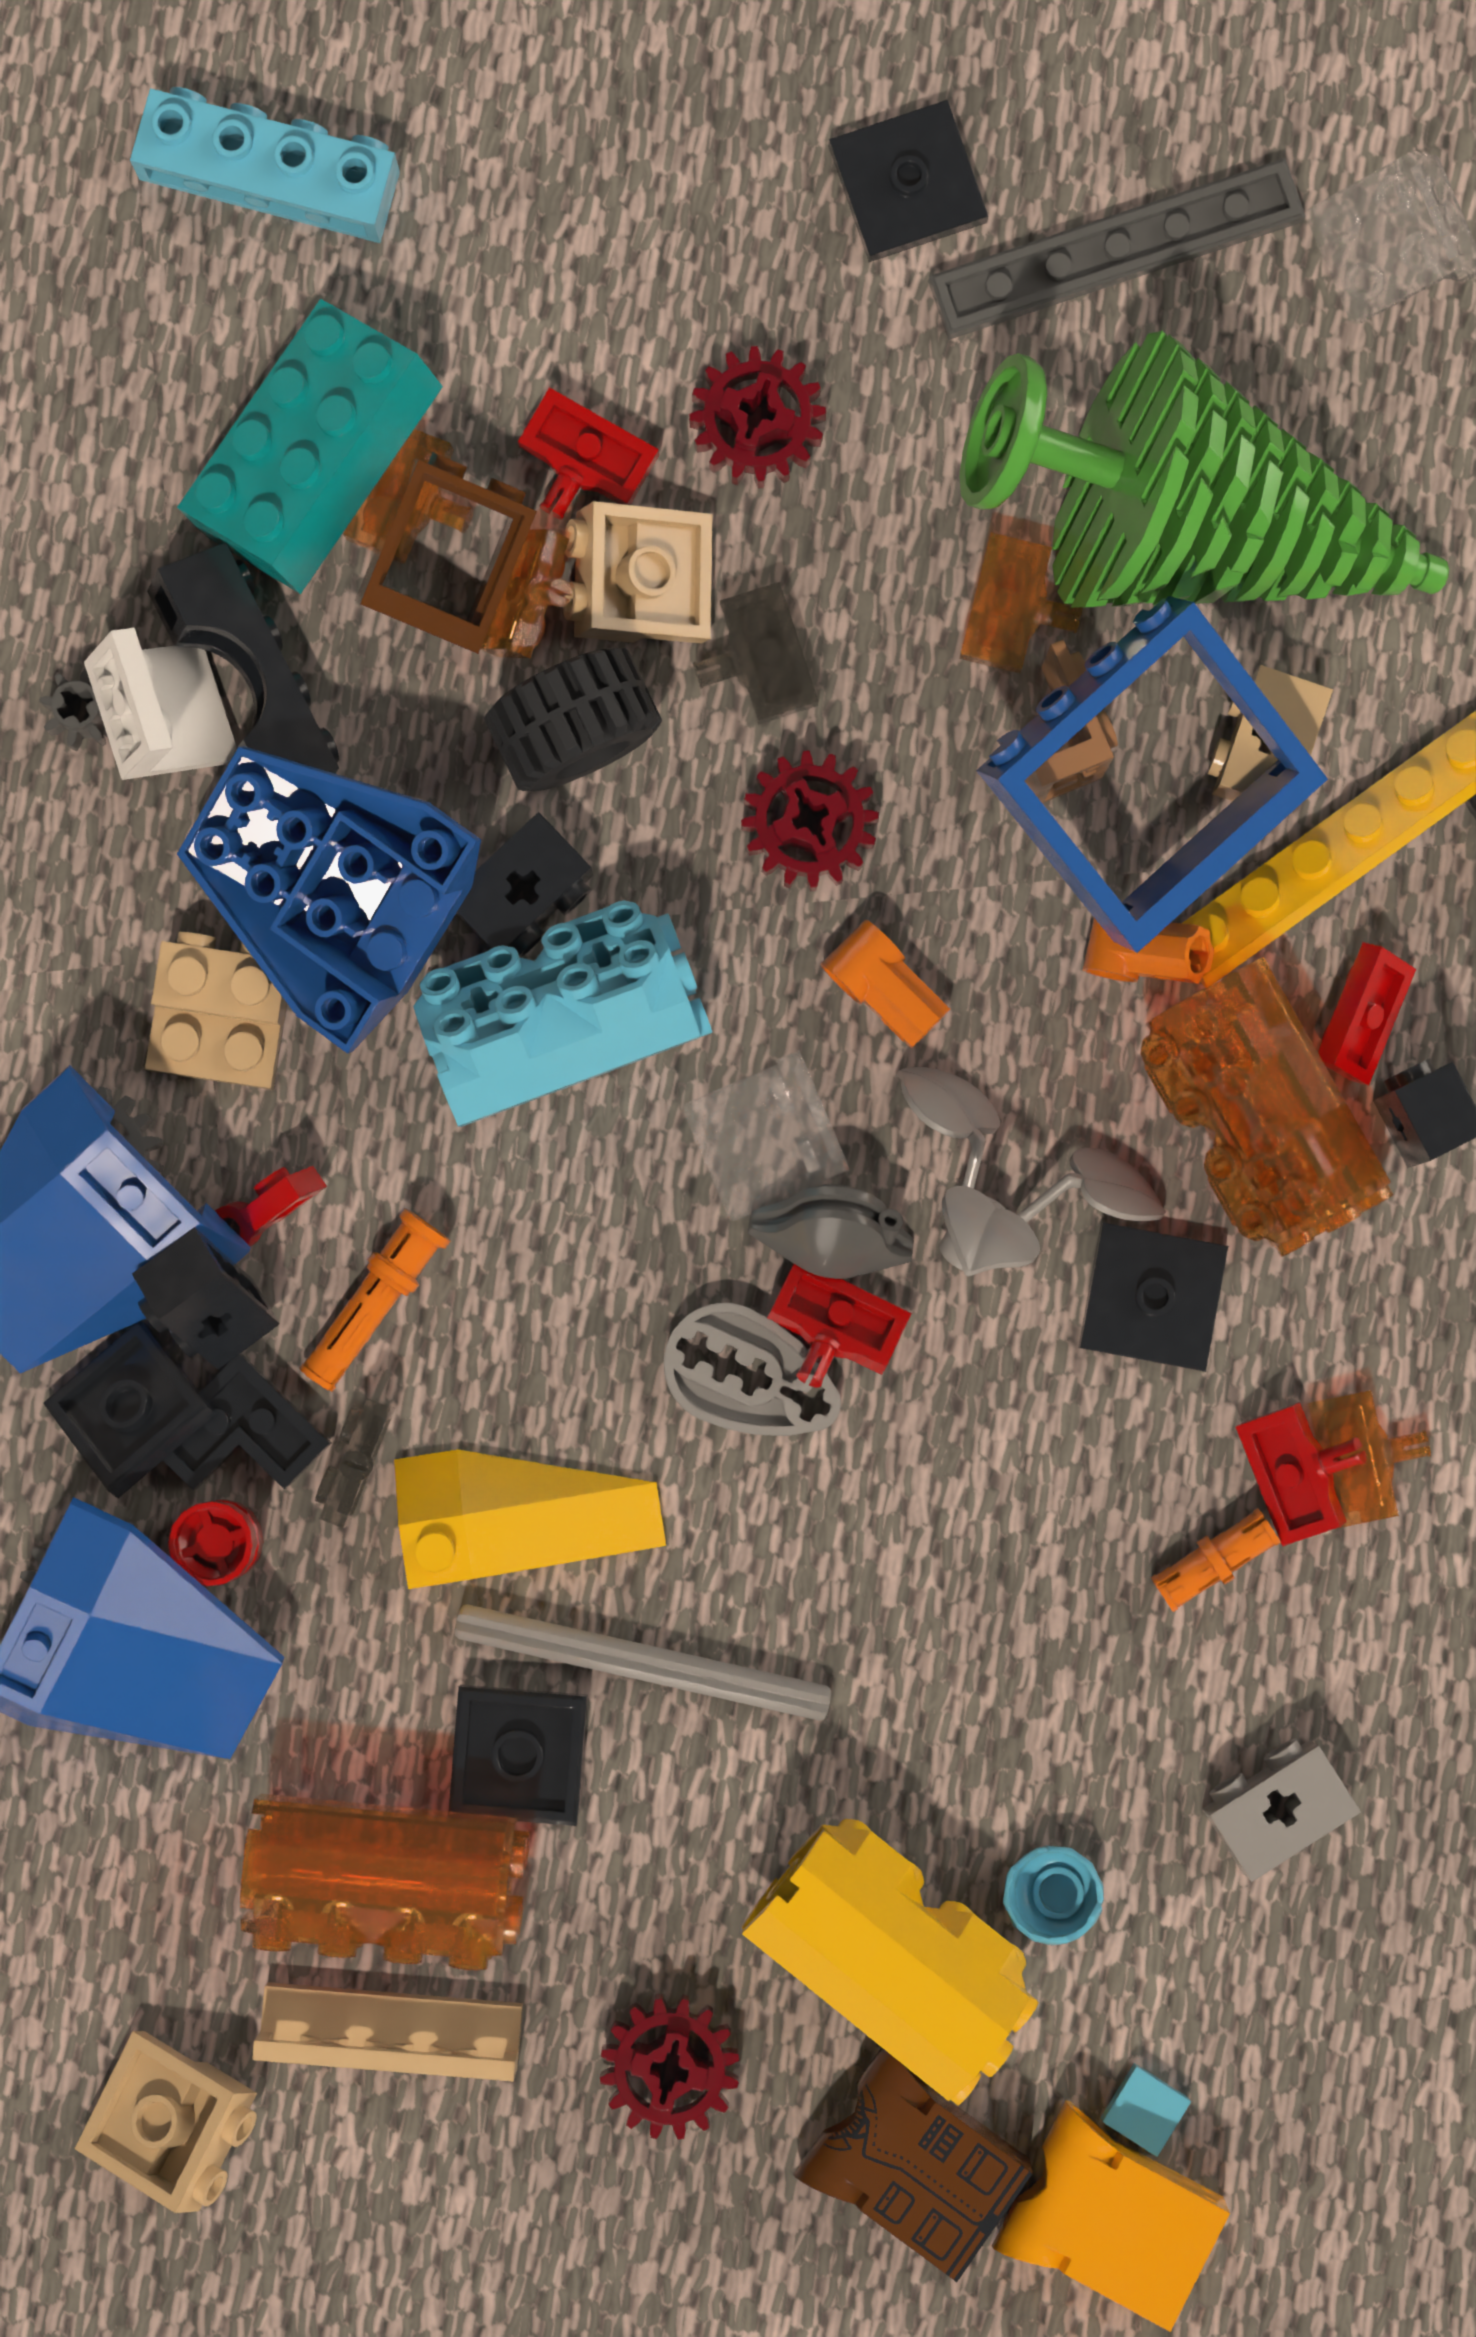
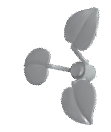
[895,1067,1166,1276]

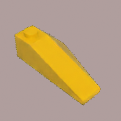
[394,1449,666,1589]

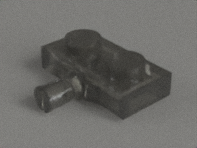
[692,582,819,725]
[315,1398,396,1528]

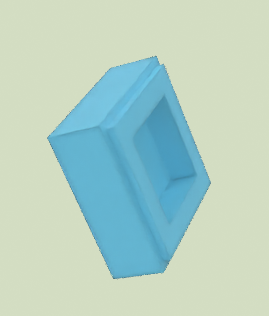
[1100,2063,1191,2157]

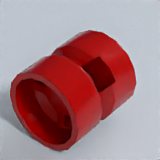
[168,1499,264,1586]

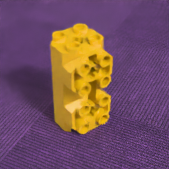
[742,1819,1039,2105]

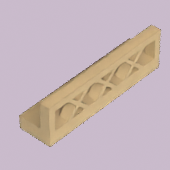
[252,1982,523,2082]

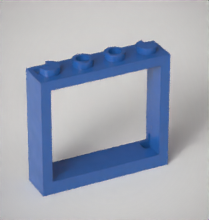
[976,596,1328,953]

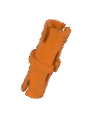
[1150,1508,1281,1612]

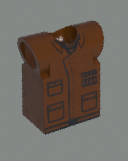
[793,2047,1033,2282]

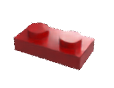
[1315,942,1416,1086]

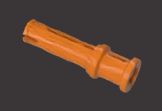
[299,1208,451,1392]

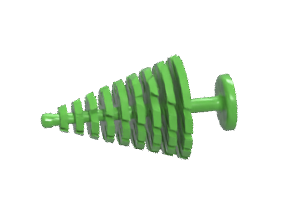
[959,331,1449,608]

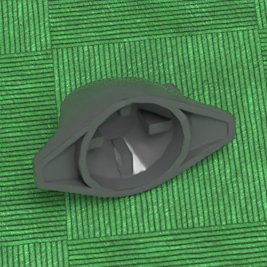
[748,1184,914,1279]

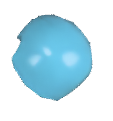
[1003,1846,1104,1946]

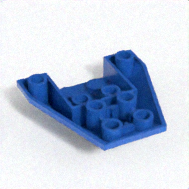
[177,746,481,1053]
[0,1065,251,1373]
[0,1497,285,1759]

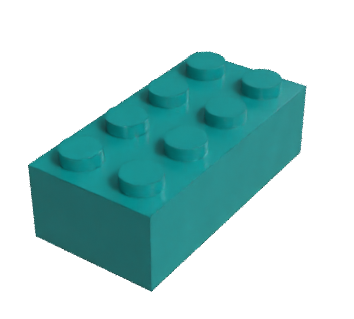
[177,299,443,594]

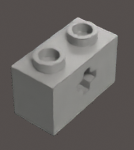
[1202,1738,1361,1882]

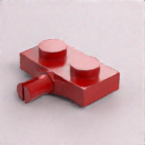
[518,387,659,520]
[767,1264,912,1388]
[1235,1402,1366,1547]

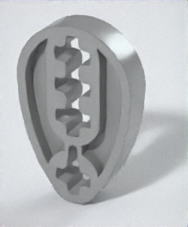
[664,1303,841,1436]

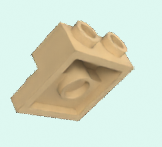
[563,501,713,644]
[145,932,287,1090]
[75,2031,257,2213]

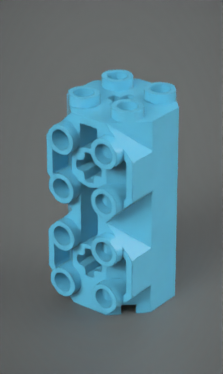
[413,900,713,1127]

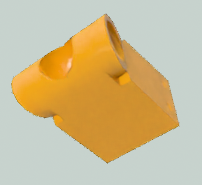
[992,2100,1230,2332]

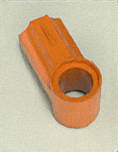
[1083,918,1214,984]
[820,919,950,1049]

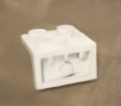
[84,628,237,780]

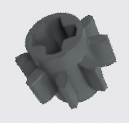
[39,668,106,751]

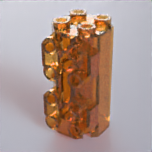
[1140,957,1394,1257]
[240,1793,530,1970]

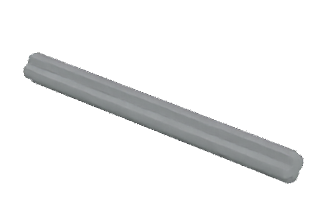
[455,1604,831,1721]

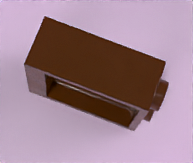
[355,452,537,654]

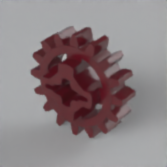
[689,346,826,489]
[741,750,879,892]
[600,1994,740,2140]

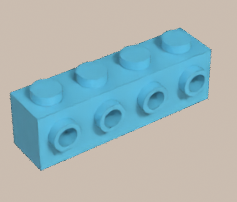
[130,87,400,243]

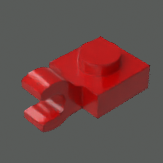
[215,1166,327,1247]

